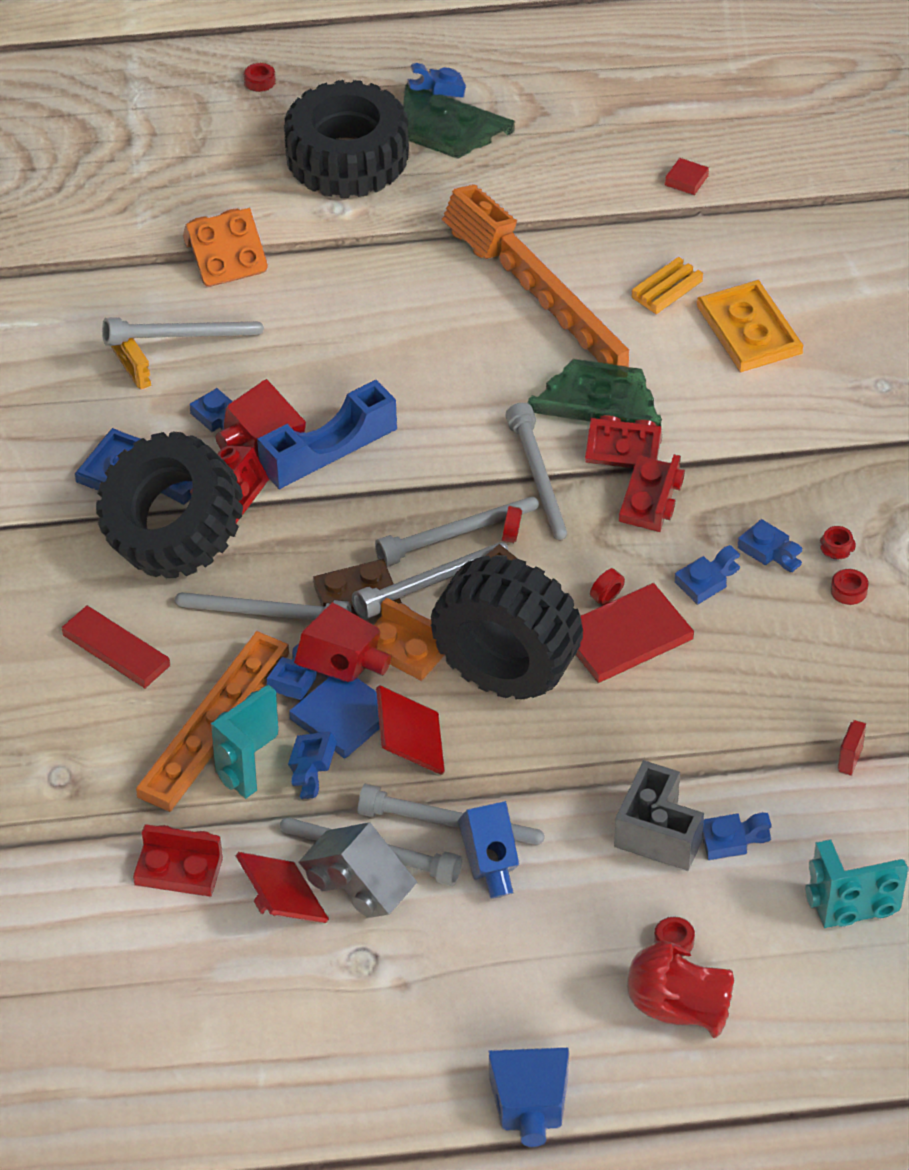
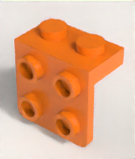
[183,208,268,287]

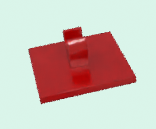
[376,685,445,775]
[236,852,329,923]

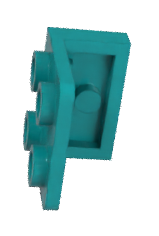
[211,685,279,799]
[805,839,908,928]

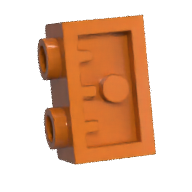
[374,598,445,681]

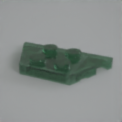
[403,83,515,159]
[528,359,662,426]

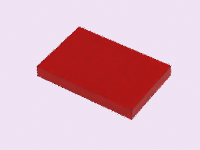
[575,583,694,683]

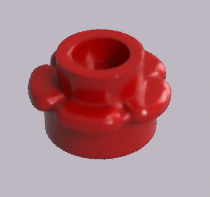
[820,526,856,559]

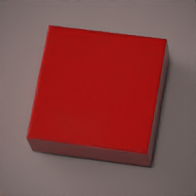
[665,158,709,195]
[838,720,866,776]

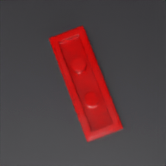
[62,605,170,688]

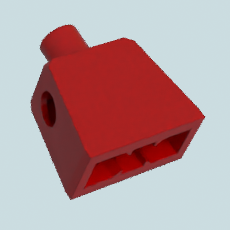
[215,379,306,458]
[294,602,392,682]

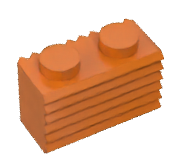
[442,184,517,259]

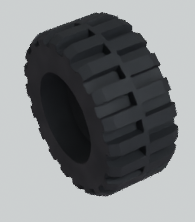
[284,80,409,198]
[96,431,243,579]
[431,555,583,699]

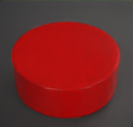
[244,63,276,92]
[502,506,523,543]
[590,568,625,605]
[831,569,869,605]
[654,917,695,957]

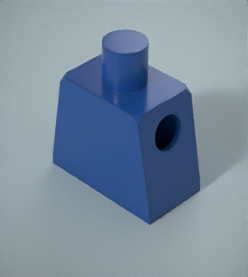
[458,801,519,899]
[489,1047,569,1147]

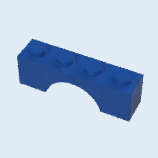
[257,379,397,489]

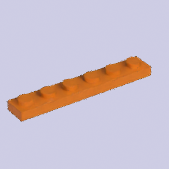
[499,232,629,379]
[136,631,290,812]

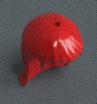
[627,941,734,1038]

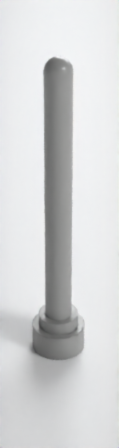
[102,318,264,346]
[505,403,567,540]
[375,497,539,567]
[352,542,508,620]
[175,592,351,620]
[358,784,544,845]
[280,818,462,886]

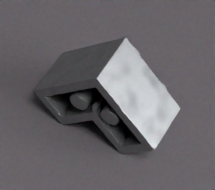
[614,760,704,871]
[298,822,417,918]

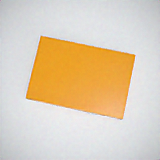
[697,280,803,373]

